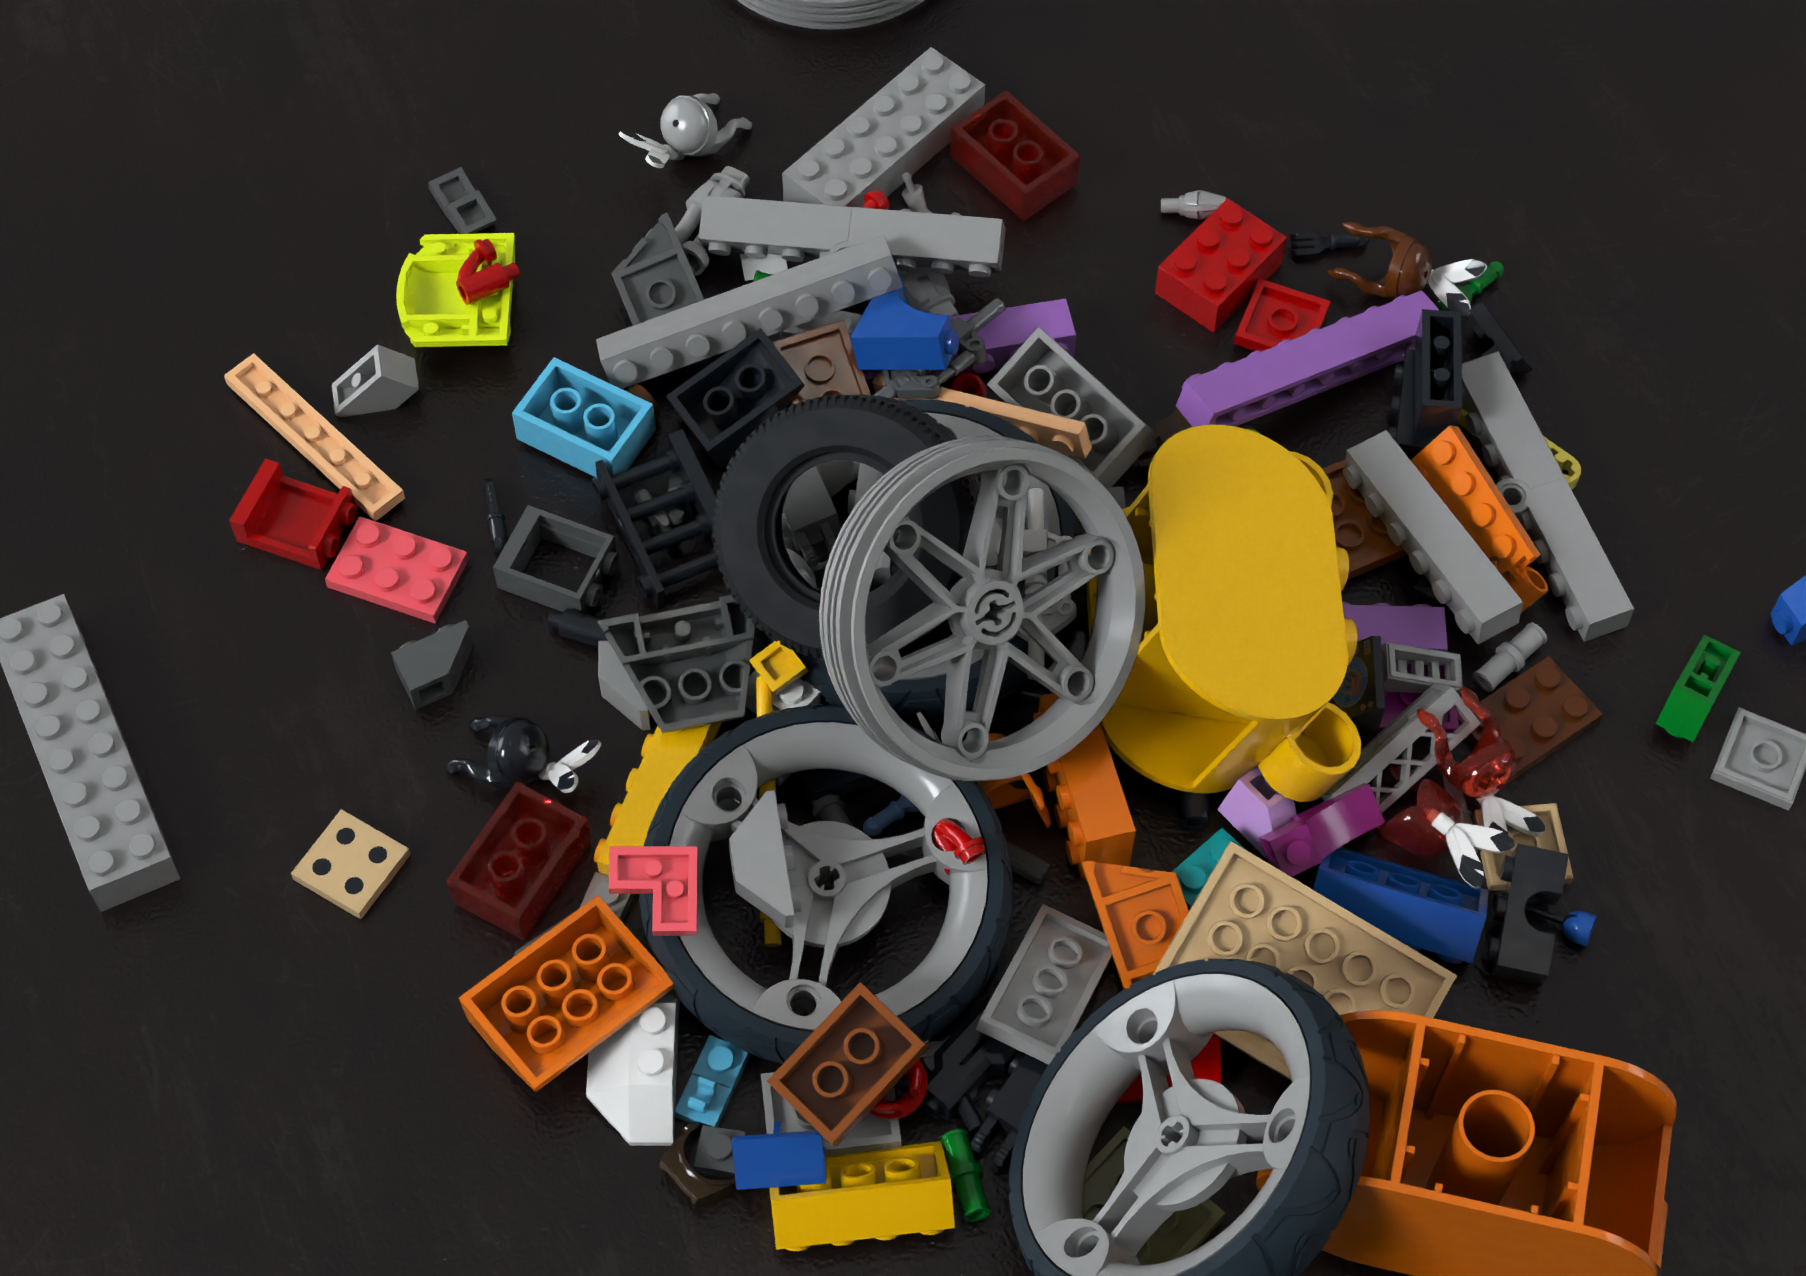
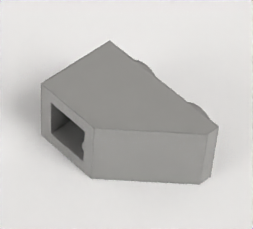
[598,641,651,730]

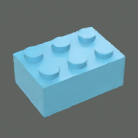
[512,357,656,477]

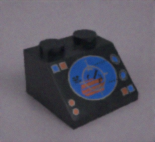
[1328,636,1385,747]

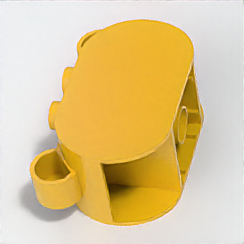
[1086,425,1361,802]

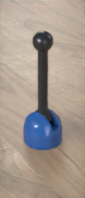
[1494,891,1597,947]

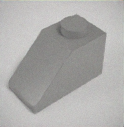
[331,344,419,417]

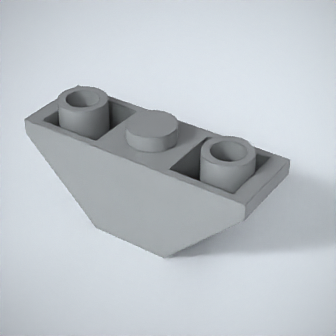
[729,790,801,928]

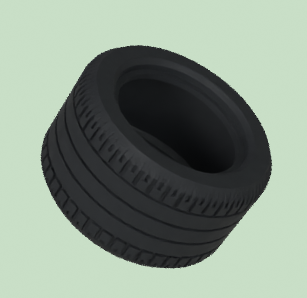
[713,394,981,660]

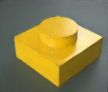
[749,641,808,696]

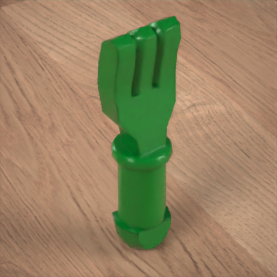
[1436,262,1504,311]

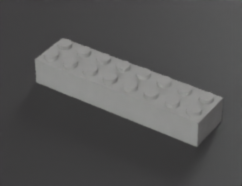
[0,594,181,912]

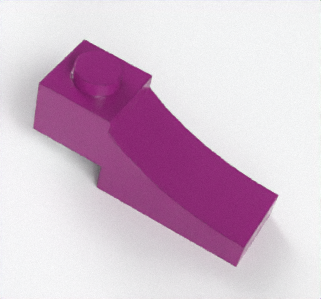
[1259,783,1385,877]

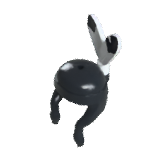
[445,715,601,793]

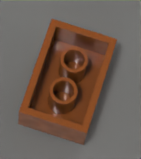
[767,982,930,1146]

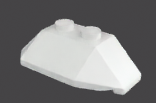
[586,990,680,1146]

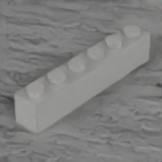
[1343,430,1523,644]

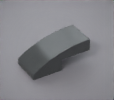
[428,167,497,234]

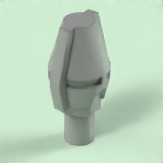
[1161,190,1226,219]

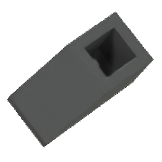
[391,620,474,710]

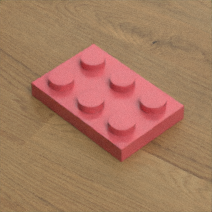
[325,516,469,624]

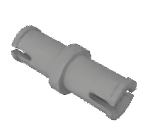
[1473,622,1548,692]

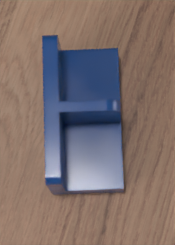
[732,1121,827,1190]

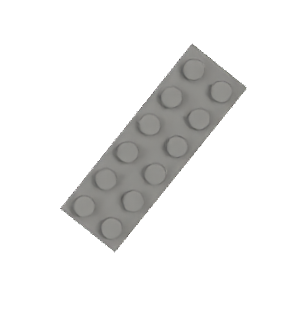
[782,47,985,208]

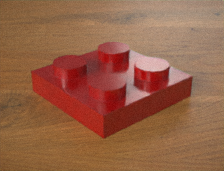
[1234,278,1331,352]

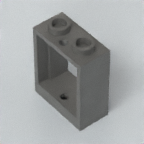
[493,505,620,613]

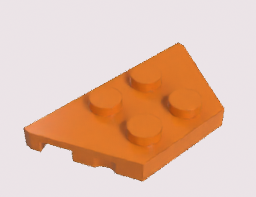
[1081,861,1189,989]

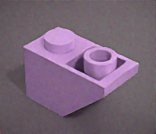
[1217,767,1297,860]

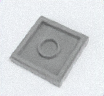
[1710,707,1806,811]

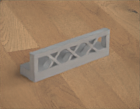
[1321,683,1481,814]

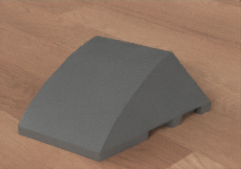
[597,595,755,734]

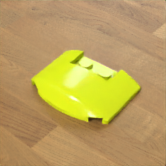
[396,233,515,347]

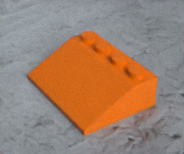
[459,895,674,1092]

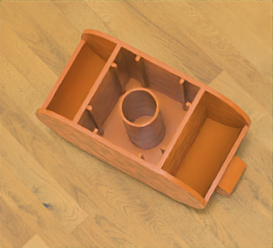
[1256,1010,1677,1276]

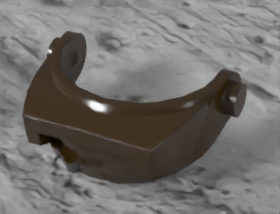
[660,1122,743,1206]

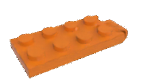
[1411,425,1548,613]

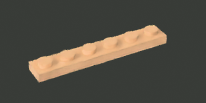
[224,353,405,521]
[872,371,1092,459]

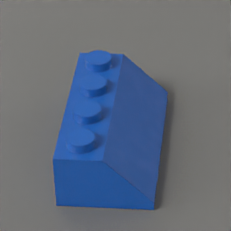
[1313,847,1489,964]

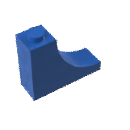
[850,273,959,370]

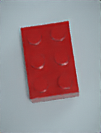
[1155,198,1287,333]

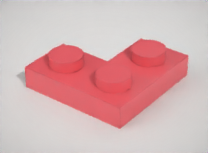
[609,846,698,936]

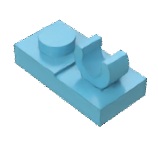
[674,1035,750,1127]

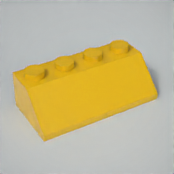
[769,1141,955,1251]

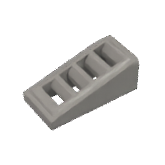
[1381,642,1463,694]

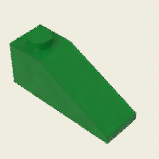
[1655,634,1741,742]

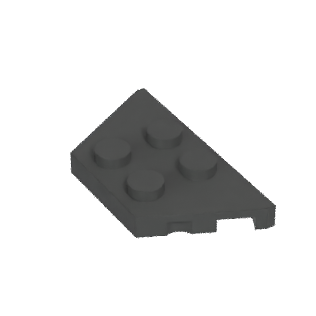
[611,212,704,326]

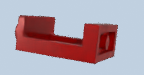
[229,458,357,570]

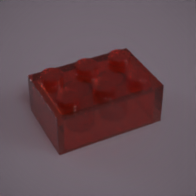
[950,90,1081,221]
[446,781,592,941]

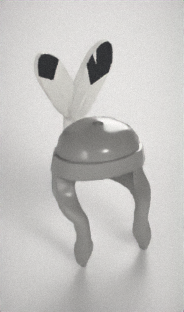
[619,93,752,168]

